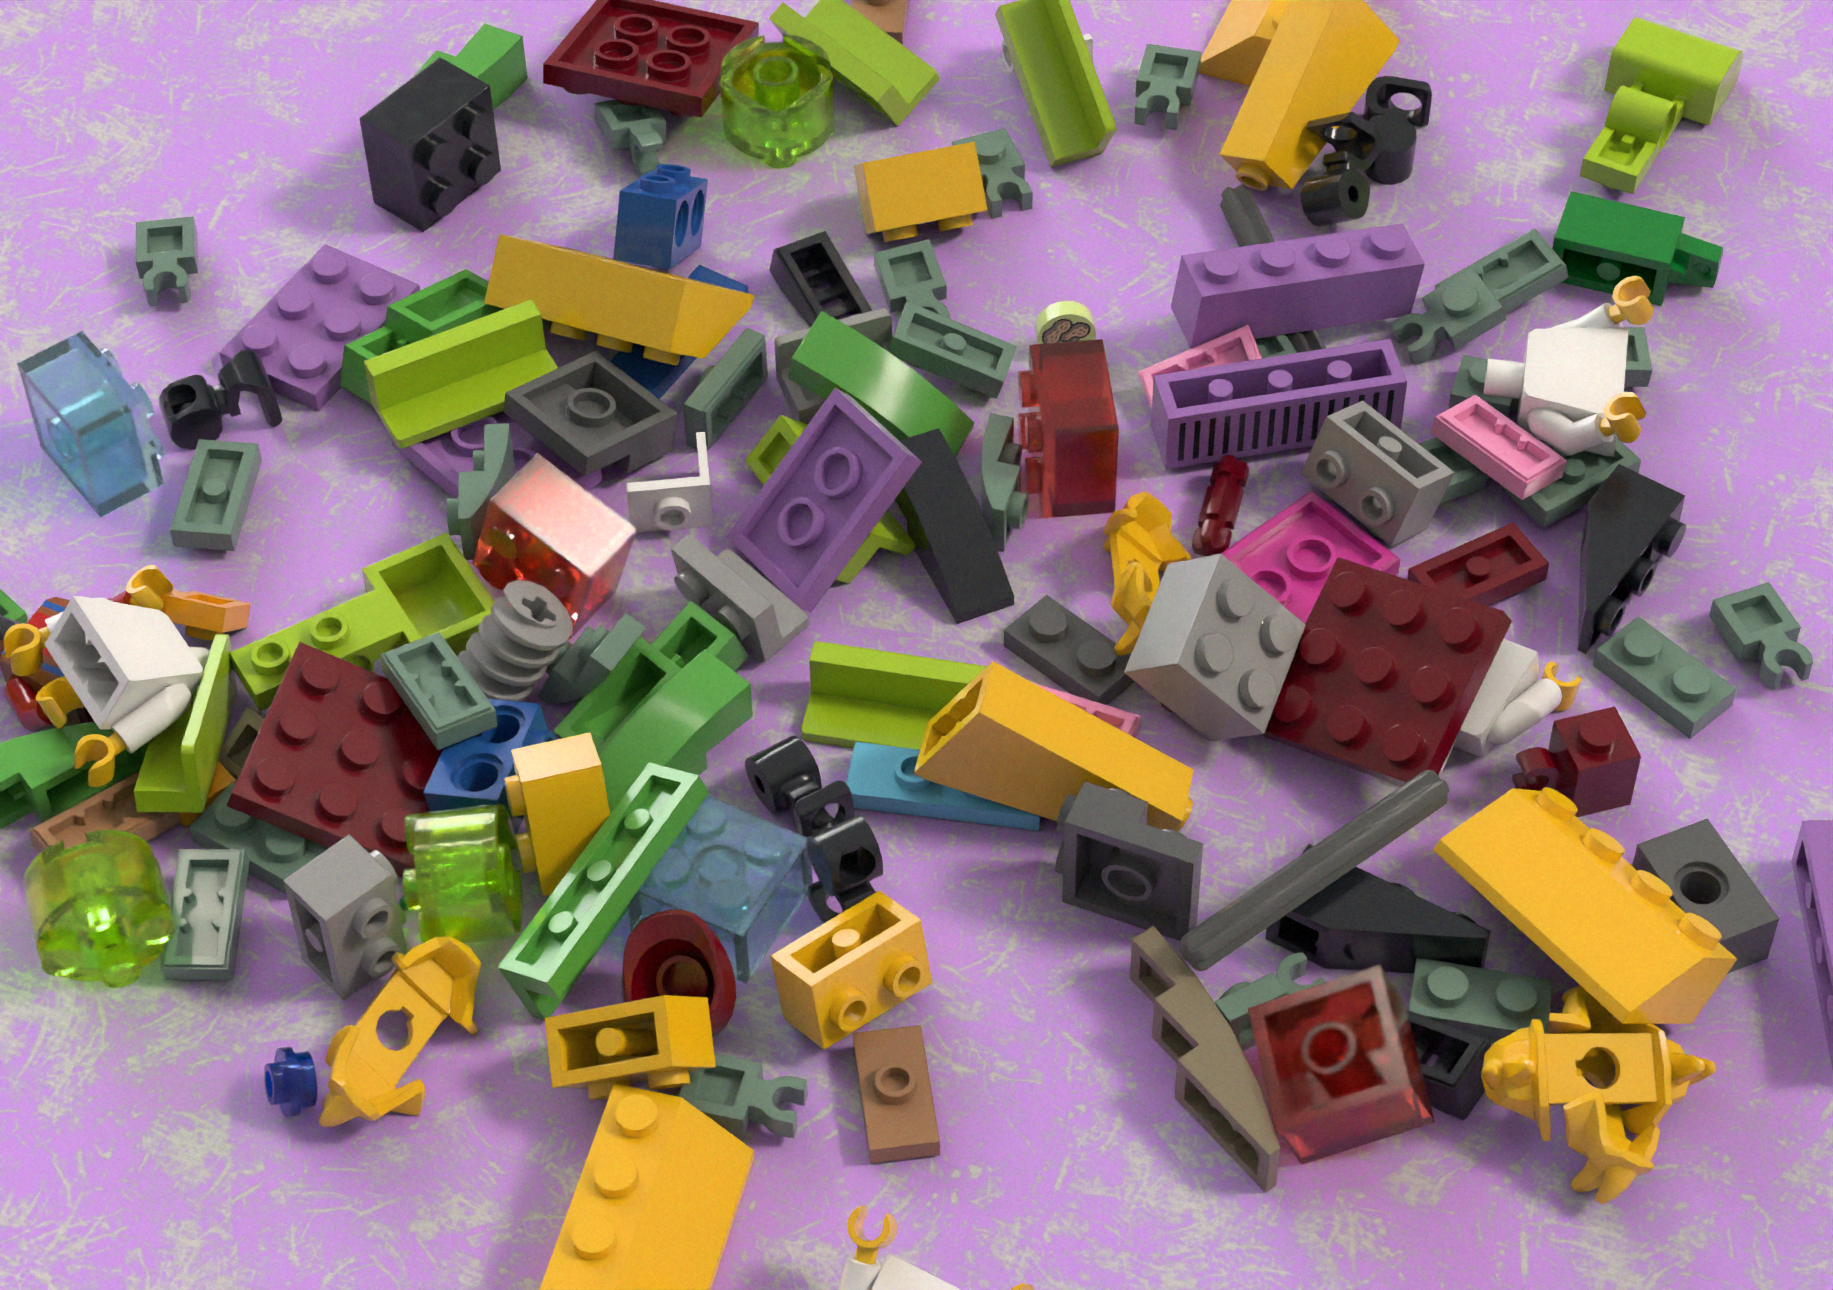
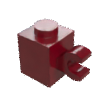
[1512,706,1641,817]

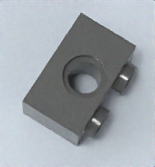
[1632,818,1779,974]

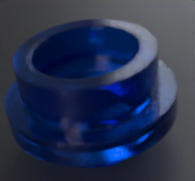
[264,1046,317,1117]

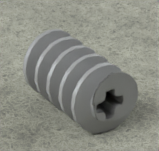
[457,580,572,702]

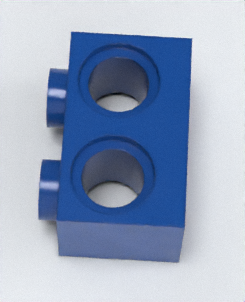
[613,164,708,269]
[423,699,556,844]

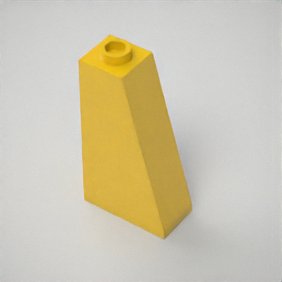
[1219,0,1400,191]
[914,661,1194,832]

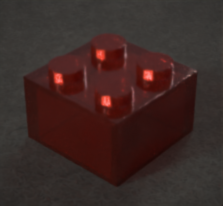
[1018,339,1119,518]
[472,453,637,639]
[1248,965,1435,1165]

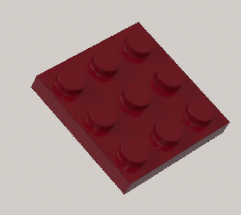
[543,0,759,118]
[1262,557,1512,786]
[227,642,444,882]

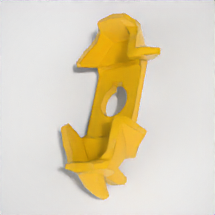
[1103,491,1191,656]
[319,936,481,1128]
[1547,985,1660,1204]
[1481,1019,1717,1141]

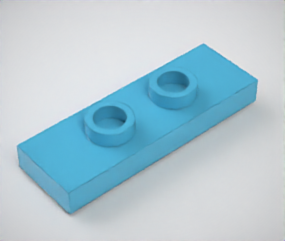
[846,742,1041,831]

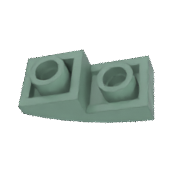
[981,413,1029,552]
[447,423,515,560]
[537,612,646,704]

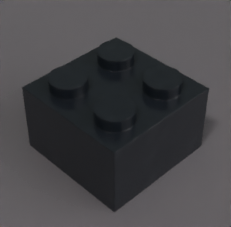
[359,57,501,232]

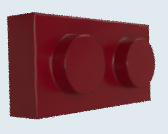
[1407,522,1549,606]

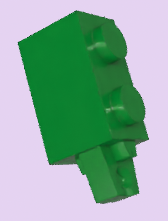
[1552,191,1723,306]

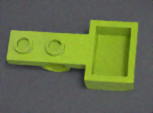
[1580,17,1743,194]
[230,532,495,712]

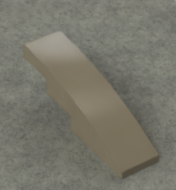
[1130,926,1280,1193]

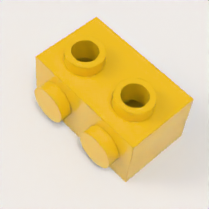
[853,141,988,242]
[504,733,610,896]
[770,890,932,1050]
[544,995,716,1100]

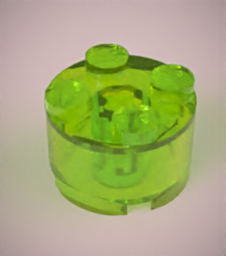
[720,34,835,169]
[403,804,523,944]
[23,830,176,988]

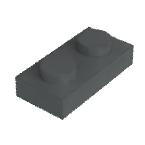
[1004,595,1135,705]

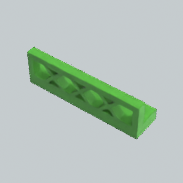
[497,762,709,1021]

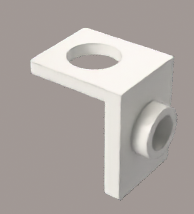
[626,432,714,533]

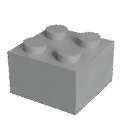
[1124,554,1306,741]

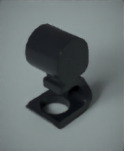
[1363,76,1432,185]
[1301,112,1383,227]
[159,350,282,449]
[745,736,855,856]
[807,815,883,924]

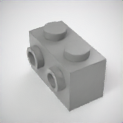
[1300,401,1455,546]
[283,835,407,1000]

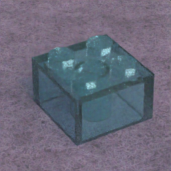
[17,331,164,518]
[627,795,813,983]

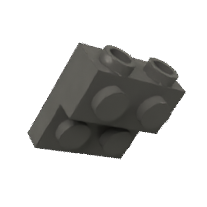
[503,351,678,476]
[1055,781,1203,941]

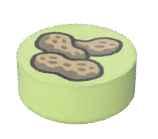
[1035,301,1096,360]

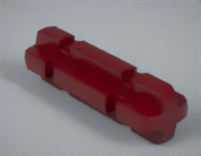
[1192,454,1249,557]

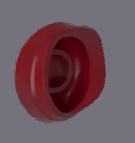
[621,910,736,1038]

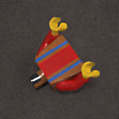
[0,565,174,731]

